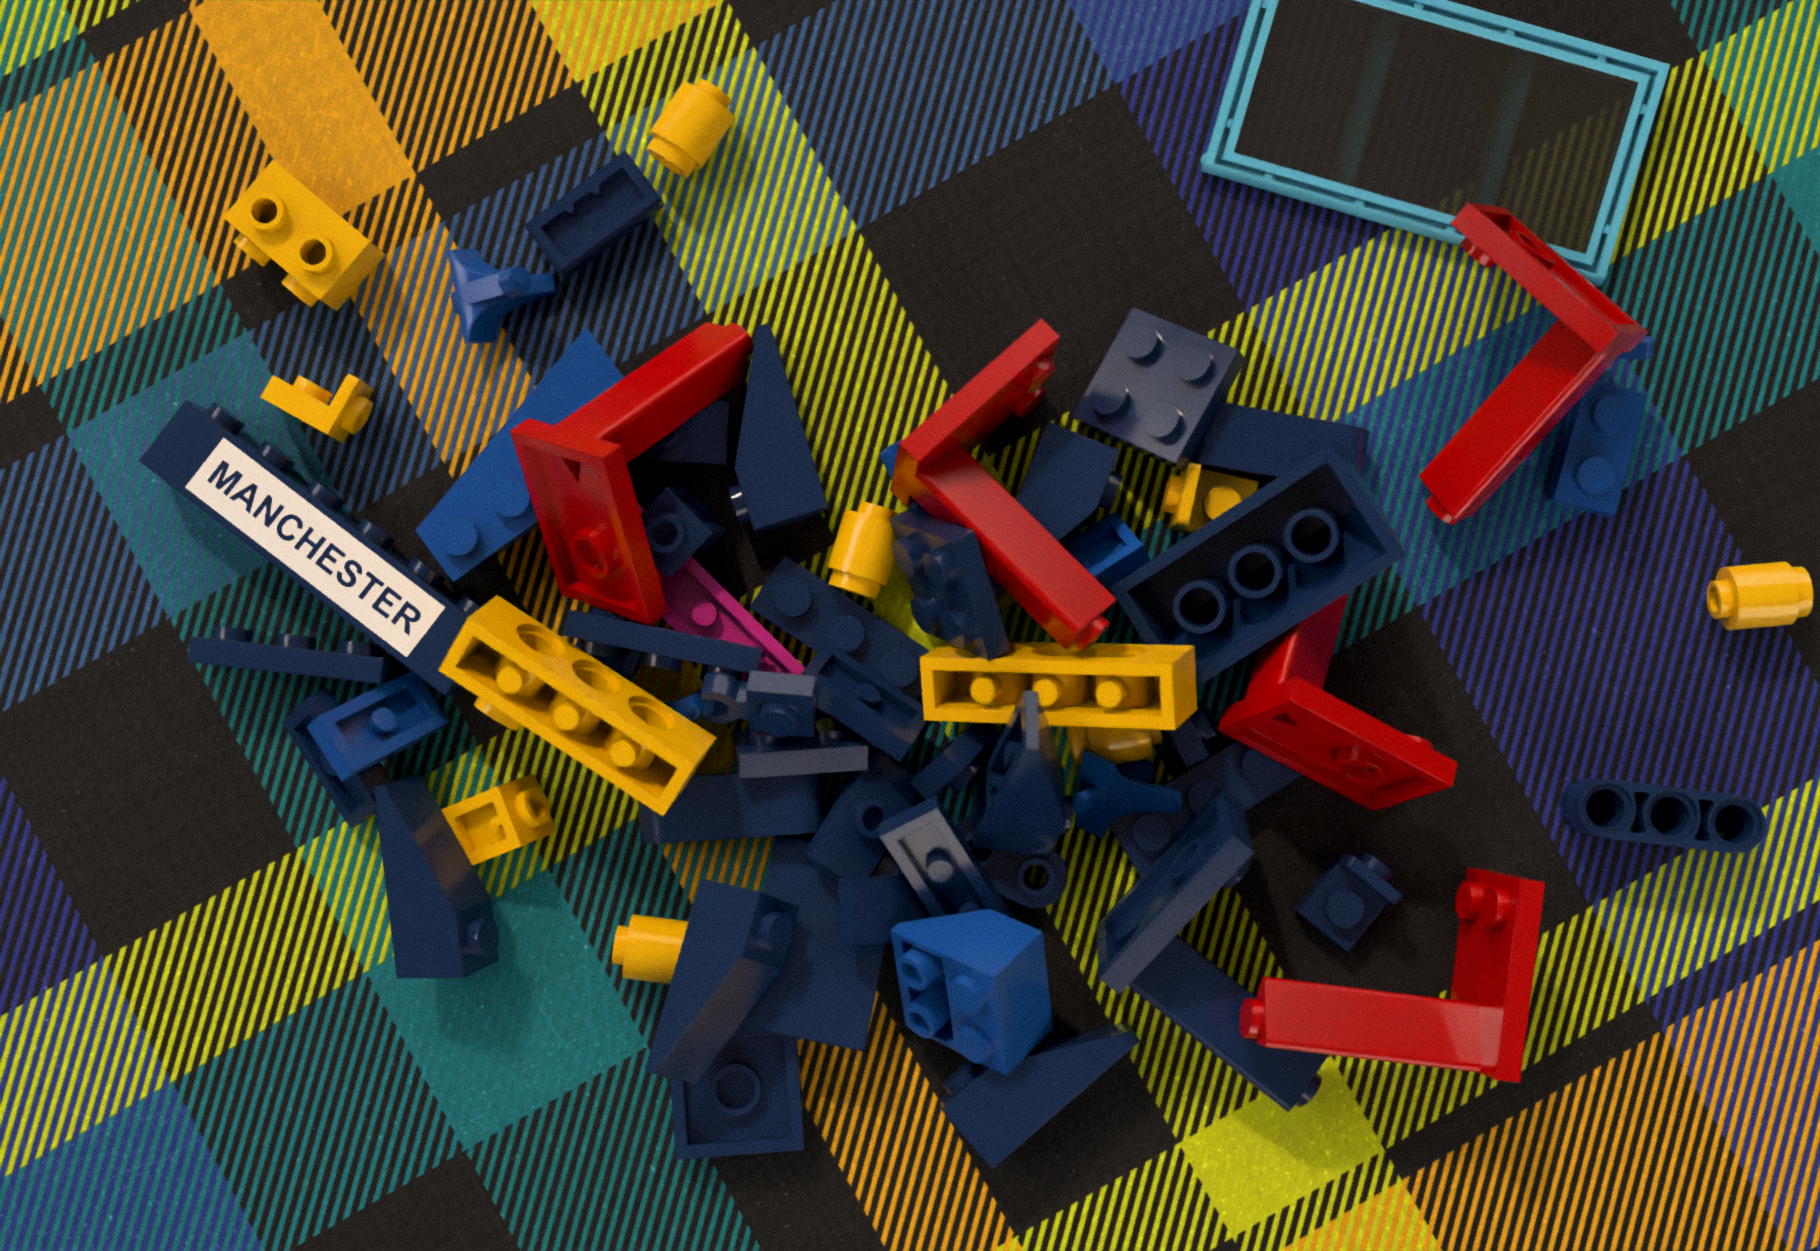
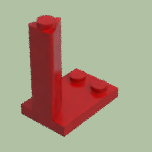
[1419,202,1649,525]
[890,318,1117,652]
[510,322,753,626]
[1218,592,1458,812]
[1239,867,1545,1083]

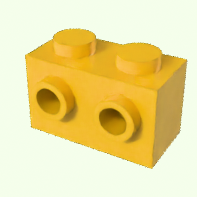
[223,159,386,311]

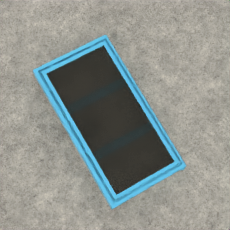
[1200,0,1670,287]

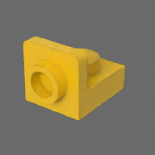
[260,374,373,443]
[1162,462,1259,534]
[441,774,556,866]

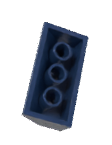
[1109,440,1406,687]

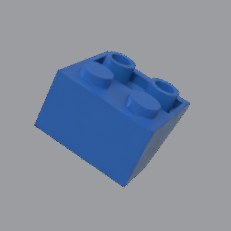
[890,909,1053,1076]

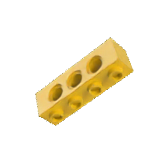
[438,595,717,816]
[920,641,1197,730]

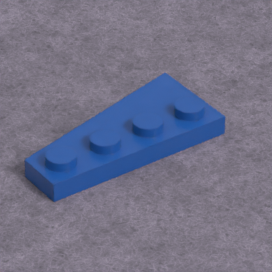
[415,327,624,584]

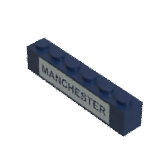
[139,400,483,696]

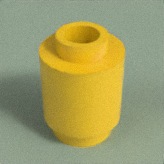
[646,79,735,179]
[827,501,897,600]
[1707,561,1813,630]
[1066,726,1162,766]
[612,914,689,984]

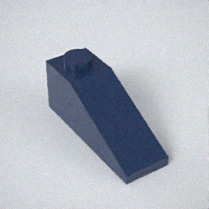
[728,323,830,535]
[987,421,1123,602]
[973,690,1074,856]
[373,774,499,978]
[645,879,799,1084]
[940,1022,1140,1169]

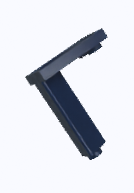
[1096,789,1327,1112]

